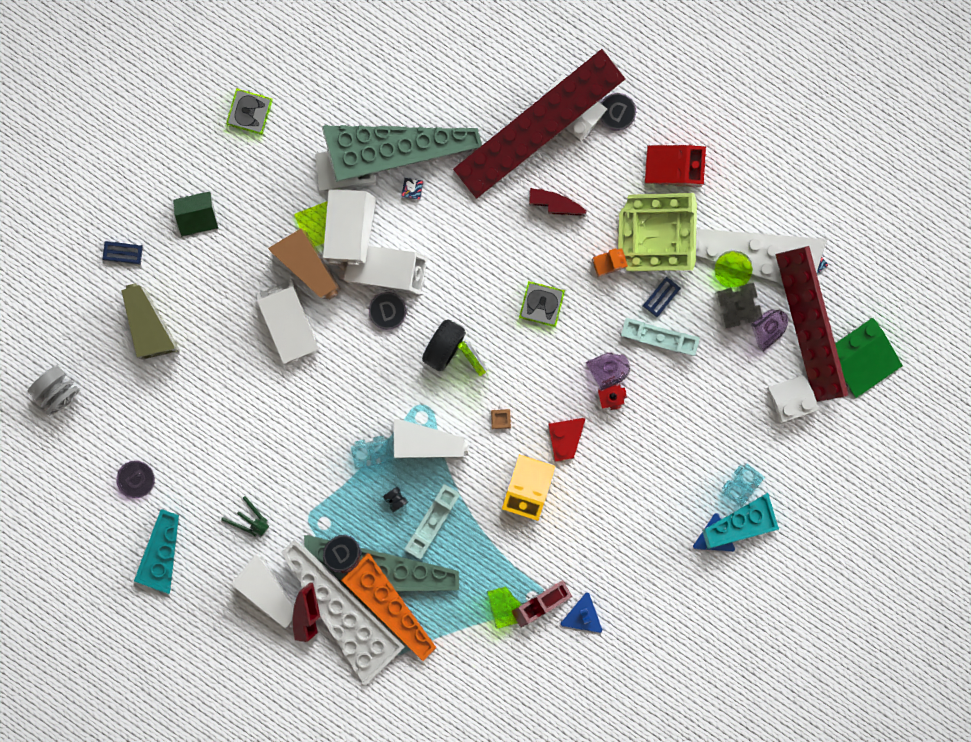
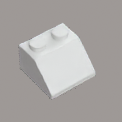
[768,375,819,423]

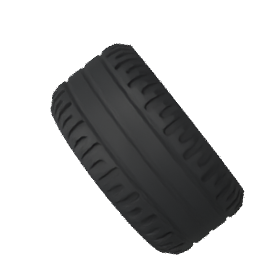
[422,319,466,371]

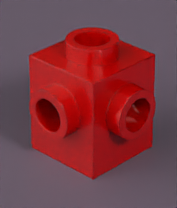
[598,381,627,410]

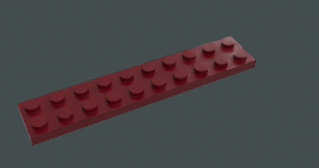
[453,48,626,199]

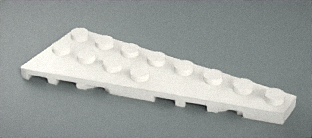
[696,228,827,285]
[281,538,405,686]

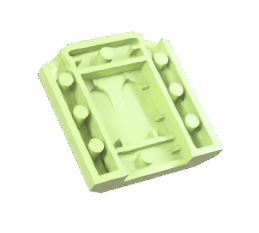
[618,193,697,272]

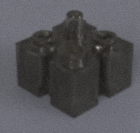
[715,282,763,330]

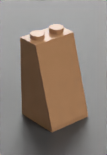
[268,228,341,300]

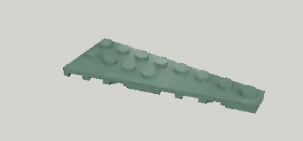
[322,125,482,182]
[304,535,459,592]

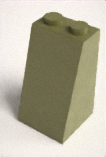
[121,283,179,360]

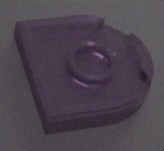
[751,309,788,352]
[586,352,630,391]

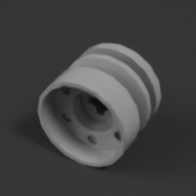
[27,365,80,416]

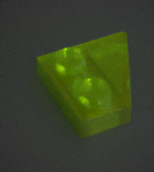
[486,586,521,629]

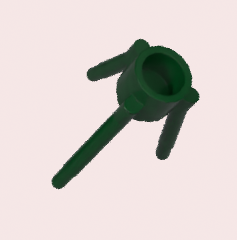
[221,496,270,538]

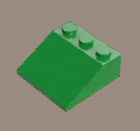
[835,317,903,398]

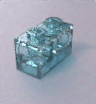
[350,435,394,469]
[721,463,765,508]

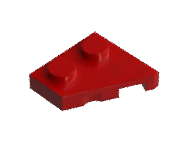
[548,418,585,462]

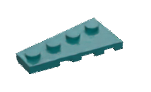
[702,493,779,549]
[134,509,179,594]

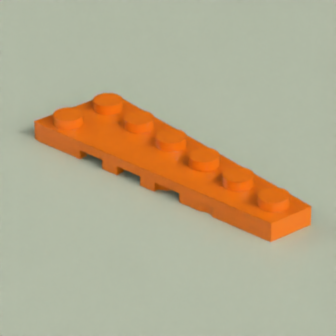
[341,552,437,661]

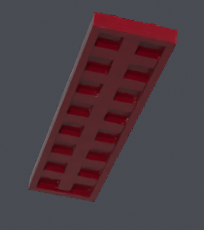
[775,246,848,402]

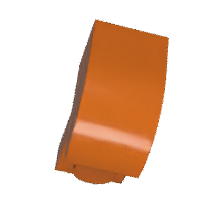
[592,248,628,277]

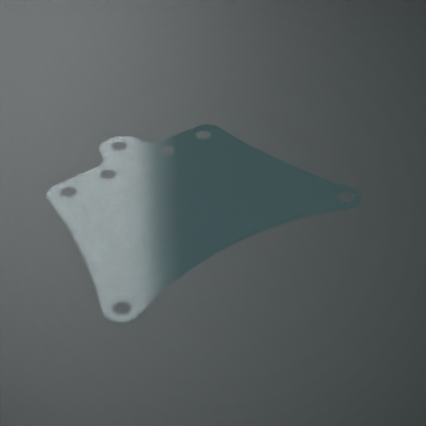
[308,404,544,656]

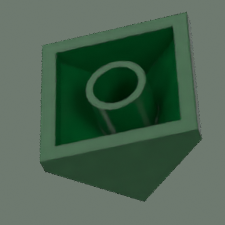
[173,191,219,237]

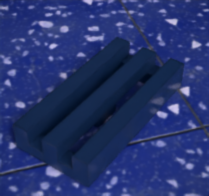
[102,241,143,265]
[642,276,681,318]

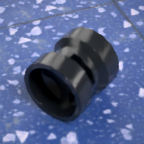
[382,486,408,512]

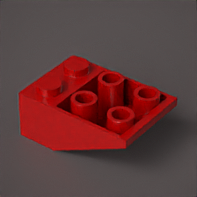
[645,145,706,187]

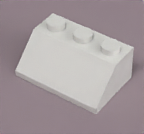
[544,74,607,141]

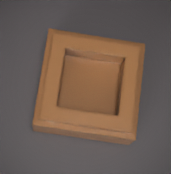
[491,409,511,429]

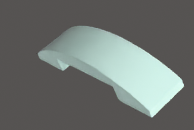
[621,317,700,356]
[404,484,460,560]

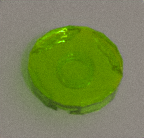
[714,250,753,288]

